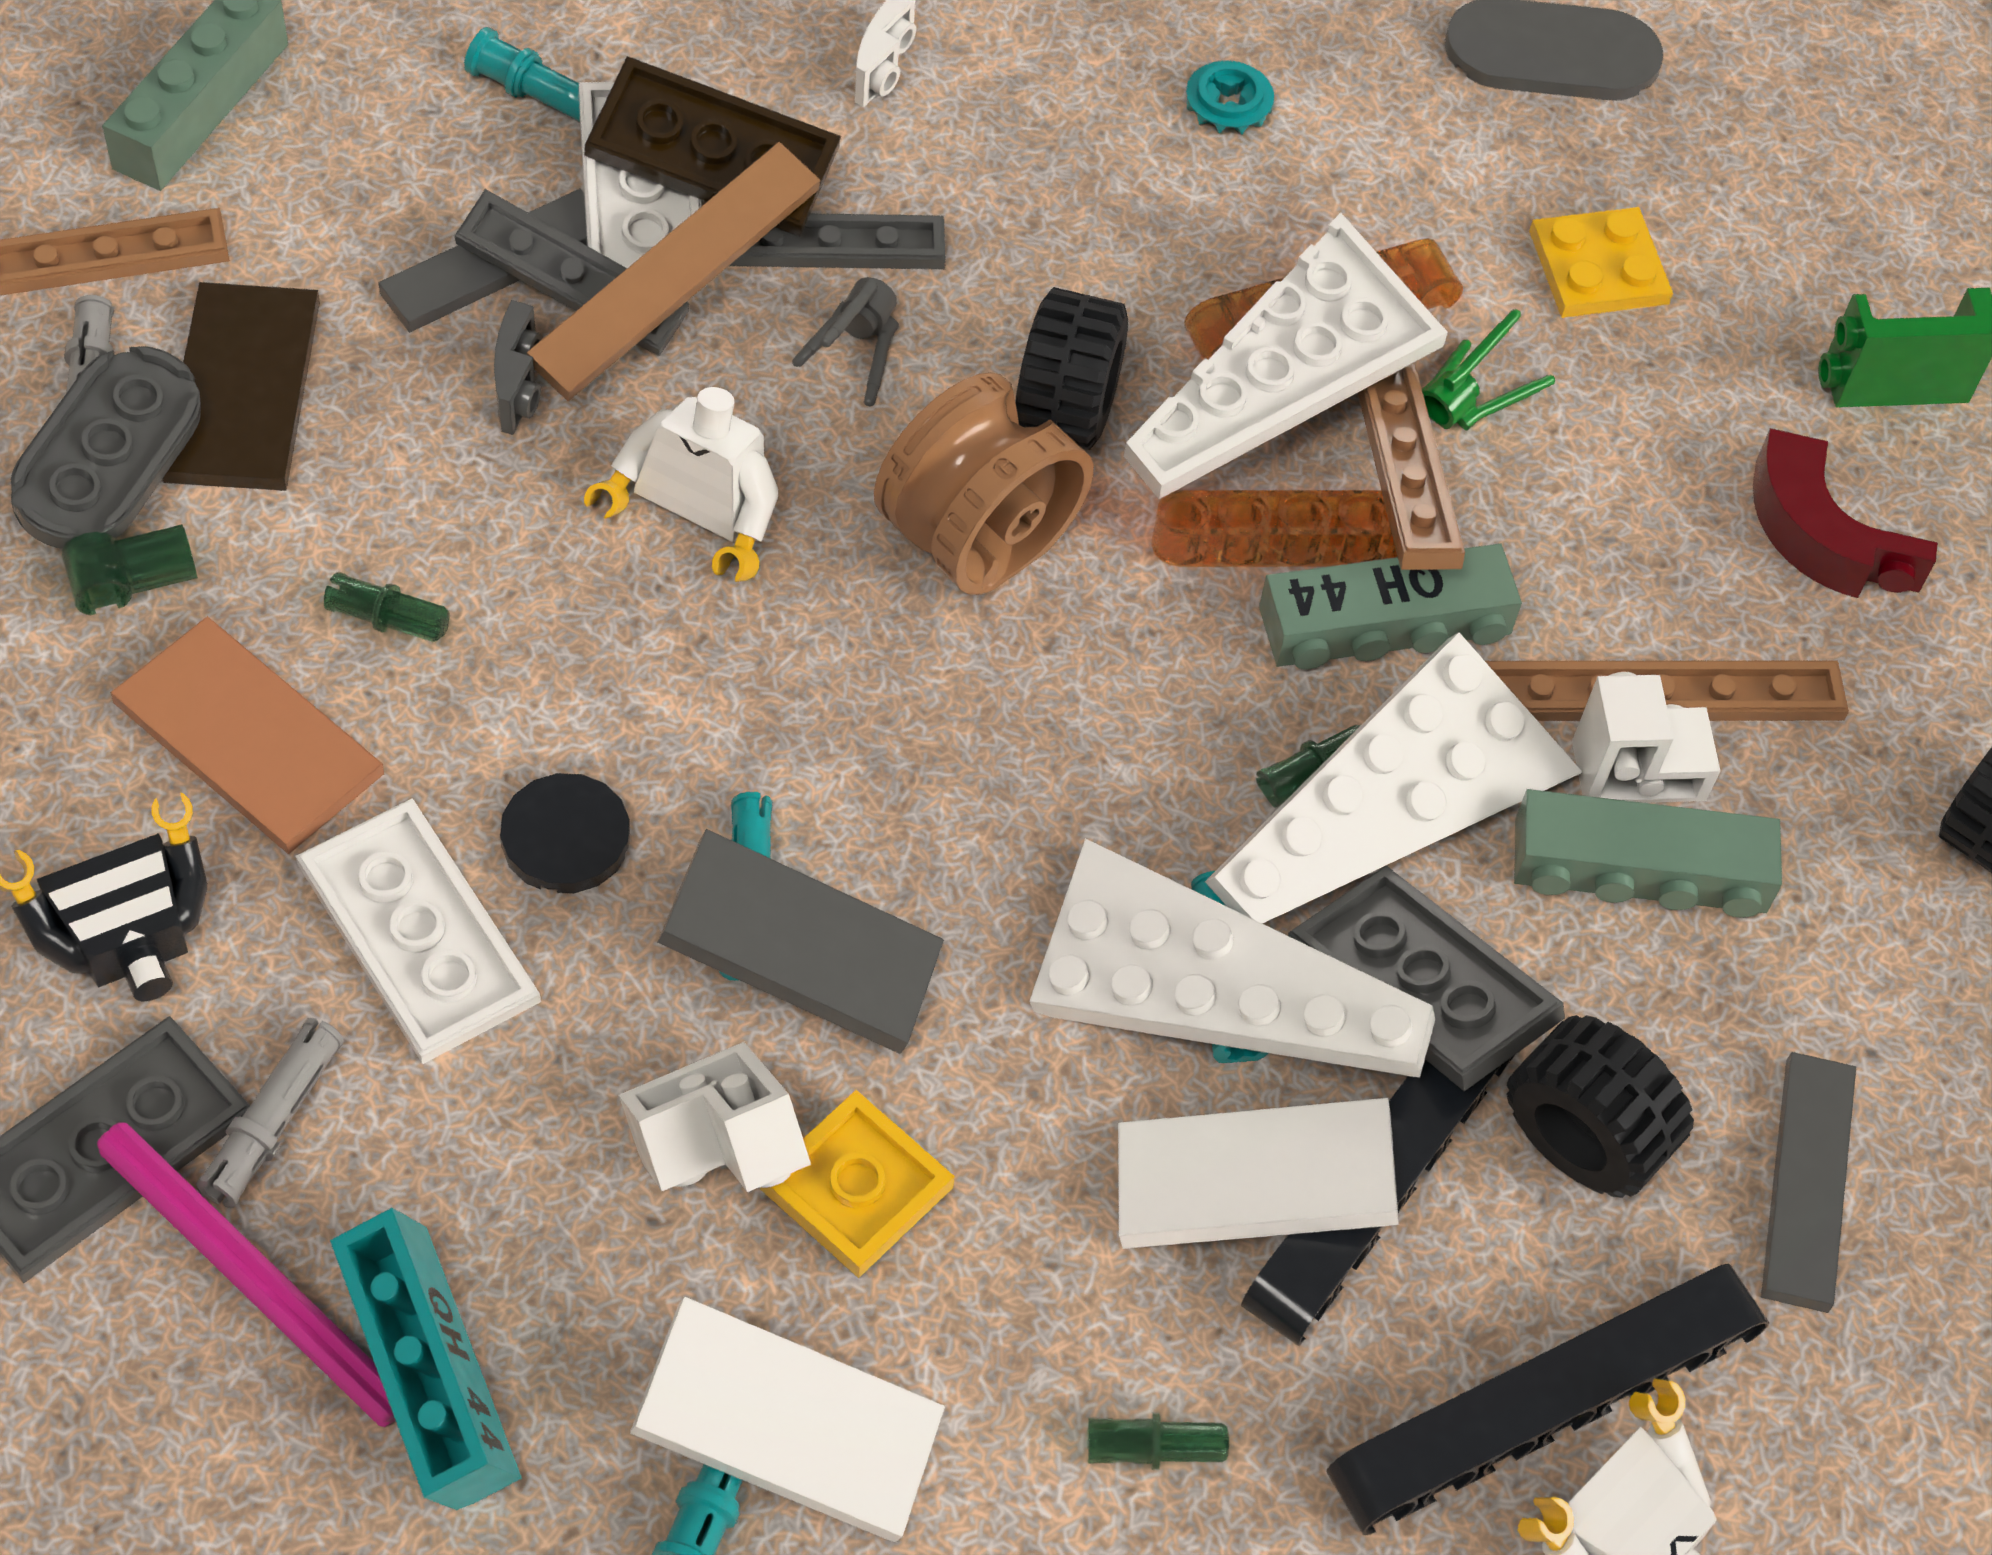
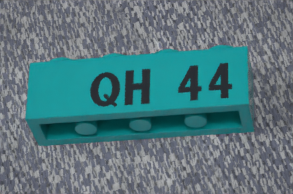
[330,1207,522,1510]

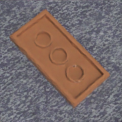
[110,616,384,854]

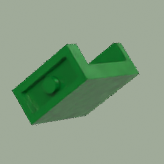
[1818,287,1992,408]

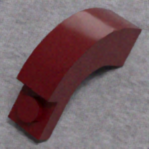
[1753,428,1938,598]

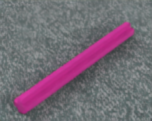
[97,1122,395,1427]

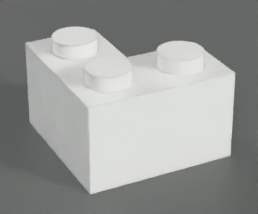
[1572,672,1720,803]
[619,1042,811,1192]

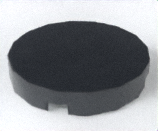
[500,773,630,894]

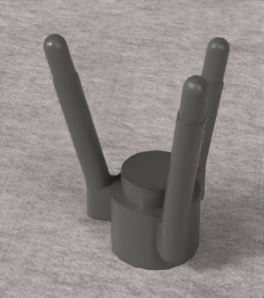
[792,277,899,406]

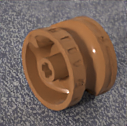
[874,372,1094,595]

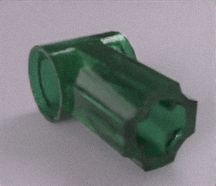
[62,524,198,615]

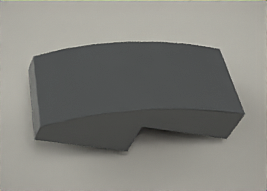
[494,300,542,435]

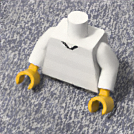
[584,387,778,582]
[1518,1379,1716,1555]

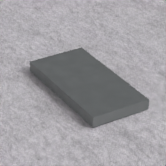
[657,829,944,1054]
[1288,866,1565,1091]
[0,1016,250,1283]

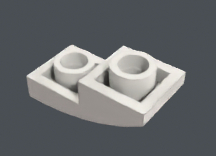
[855,0,916,108]

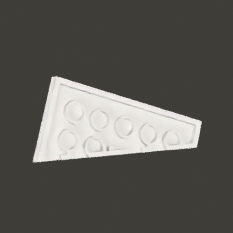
[1124,212,1448,499]
[1205,633,1583,923]
[1030,838,1435,1078]

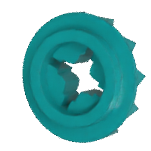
[1186,60,1274,135]

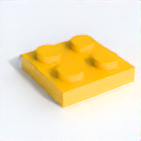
[1529,207,1673,318]
[760,1090,955,1278]

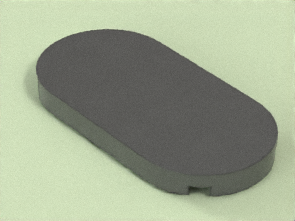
[1445,0,1663,101]
[11,346,201,550]

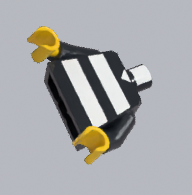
[0,792,208,1002]

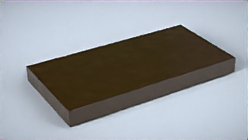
[584,56,841,236]
[163,282,320,491]

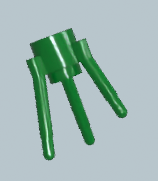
[1422,309,1555,431]

